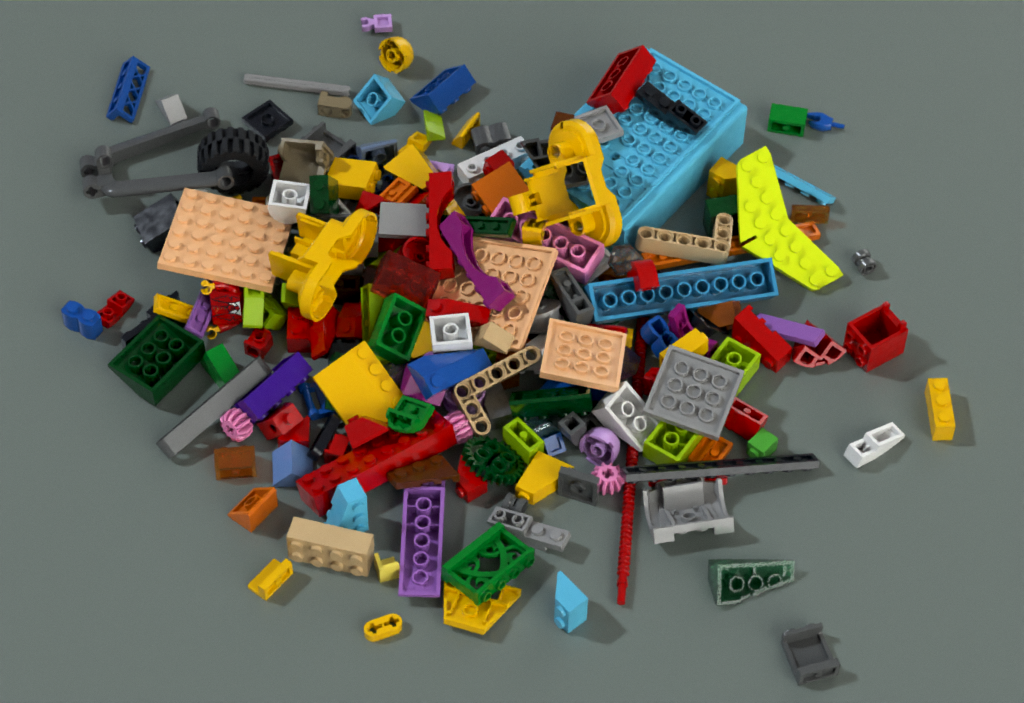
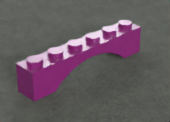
[438,211,515,312]

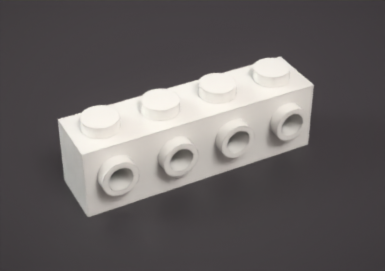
[457,136,529,183]

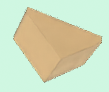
[473,321,515,354]

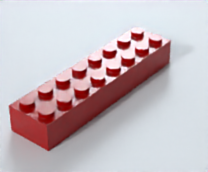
[295,410,457,517]

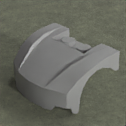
[643,477,734,544]

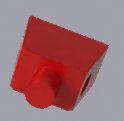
[256,402,303,440]

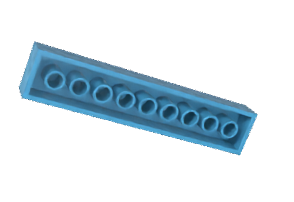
[582,257,779,324]

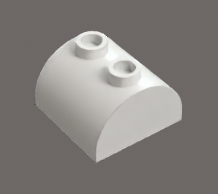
[268,179,310,224]
[429,313,473,353]

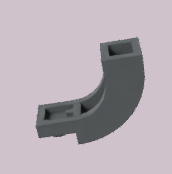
[558,411,604,446]

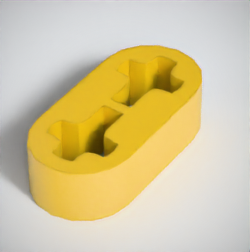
[364,613,402,642]

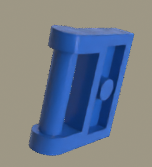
[298,382,338,421]

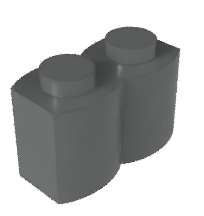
[470,122,512,155]

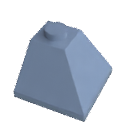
[356,139,398,170]

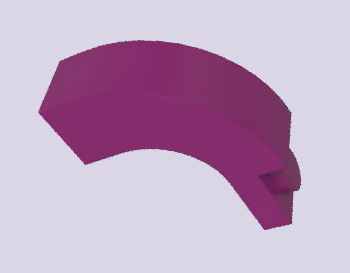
[667,303,719,358]

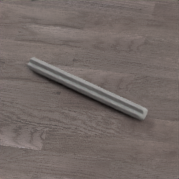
[244,73,351,97]

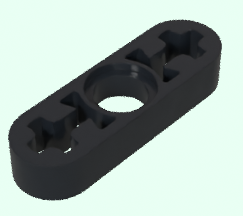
[307,412,341,461]

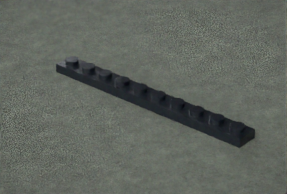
[620,453,820,484]

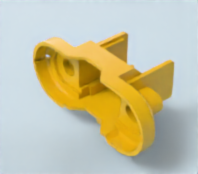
[508,119,622,248]
[268,209,378,322]

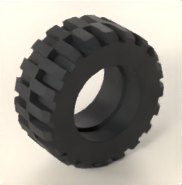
[197,127,269,194]

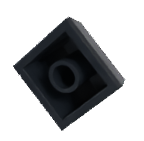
[133,193,180,253]

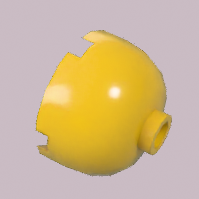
[378,36,414,73]

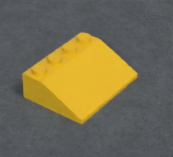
[312,340,403,425]

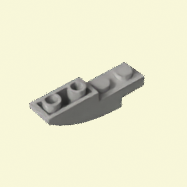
[487,506,571,552]

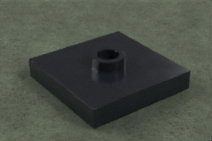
[242,100,294,142]

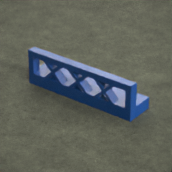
[106,56,150,123]

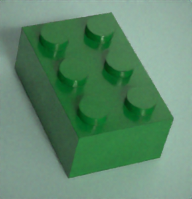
[368,292,426,366]

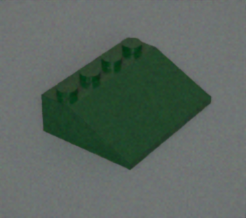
[107,314,206,406]
[509,386,593,421]

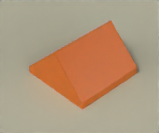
[227,487,278,532]

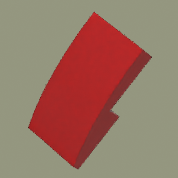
[97,290,135,329]

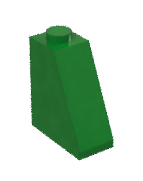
[200,343,240,388]

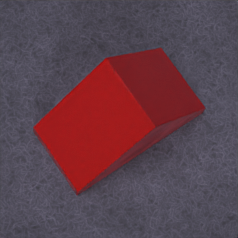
[354,190,392,216]
[277,416,311,448]

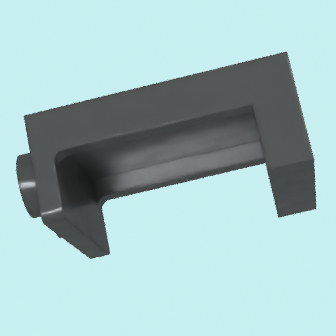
[301,121,356,158]
[781,623,840,686]

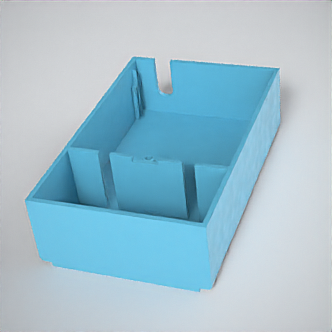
[519,47,747,259]

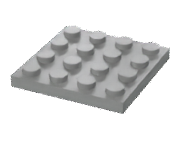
[642,345,745,441]

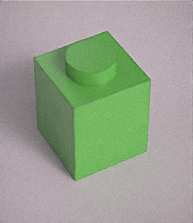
[746,427,778,458]

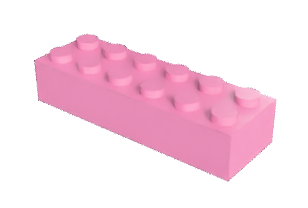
[485,197,604,285]

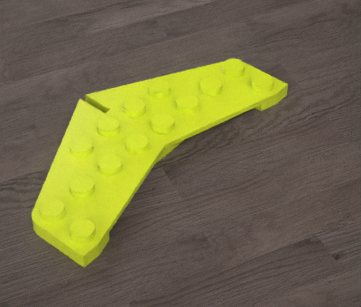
[736,146,843,291]

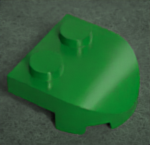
[386,395,436,433]

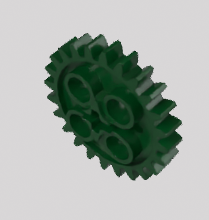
[461,435,525,487]

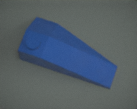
[407,348,492,400]

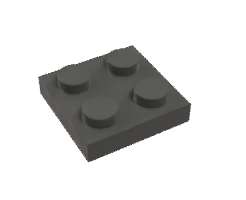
[557,466,600,507]

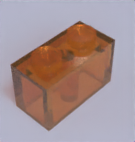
[214,445,257,480]

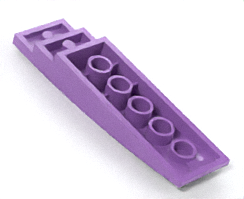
[398,480,446,598]

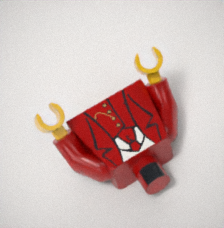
[200,280,244,339]

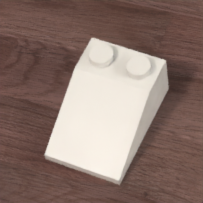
[591,381,660,452]

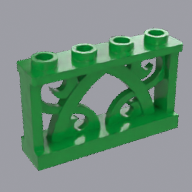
[441,522,535,606]

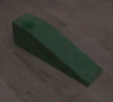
[708,559,794,606]

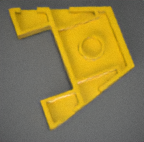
[443,575,522,635]

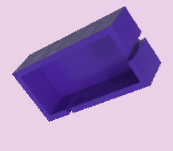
[230,352,313,424]

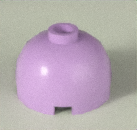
[579,426,620,466]

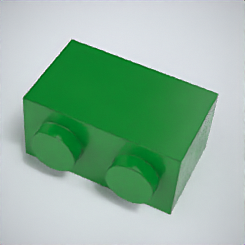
[767,103,808,137]

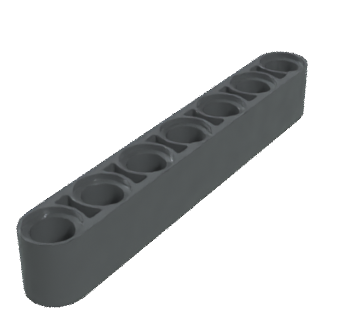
[156,356,272,459]

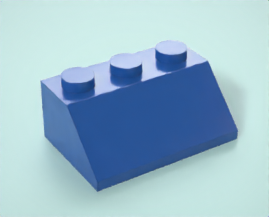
[410,64,476,115]

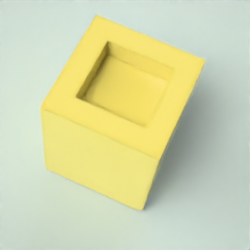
[374,553,400,583]

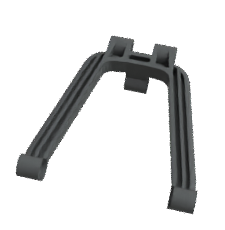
[79,107,234,199]

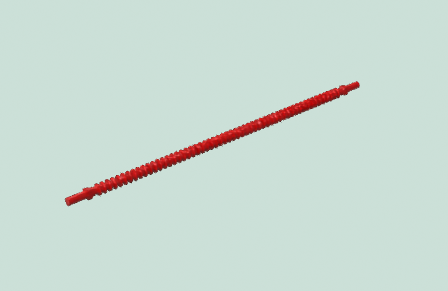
[617,317,649,605]

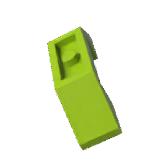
[242,287,264,328]

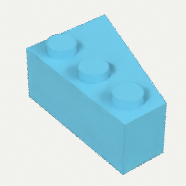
[323,478,369,532]

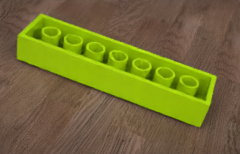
[642,336,761,464]

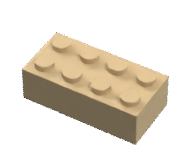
[286,516,374,577]

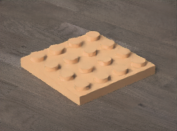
[539,318,627,393]

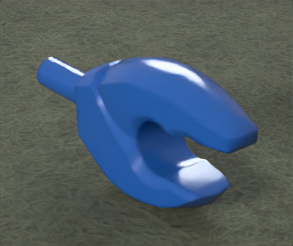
[807,112,845,131]

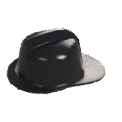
[689,309,729,338]

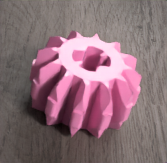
[220,407,253,442]
[444,410,473,445]
[591,462,624,496]

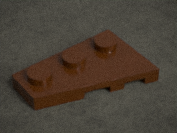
[387,454,460,490]

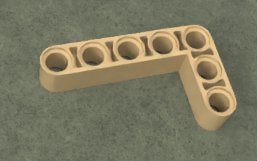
[635,213,733,265]
[451,346,541,437]

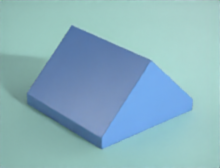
[272,440,313,487]

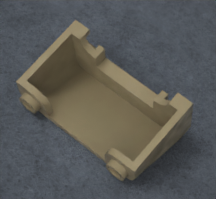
[265,138,335,215]

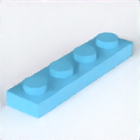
[774,164,836,206]

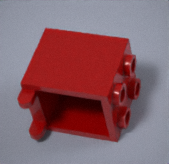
[843,301,908,373]

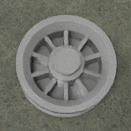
[529,299,565,334]

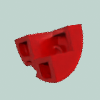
[792,320,847,368]

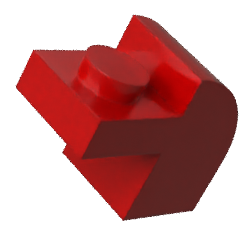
[627,259,660,292]

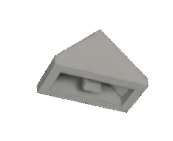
[155,94,188,126]

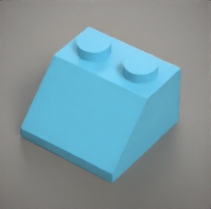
[353,74,406,125]
[554,571,588,633]

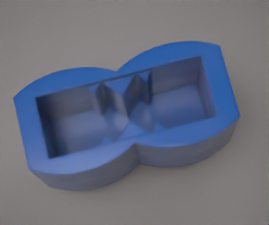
[61,300,103,340]
[640,315,678,359]

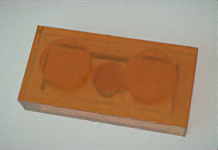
[790,204,830,224]

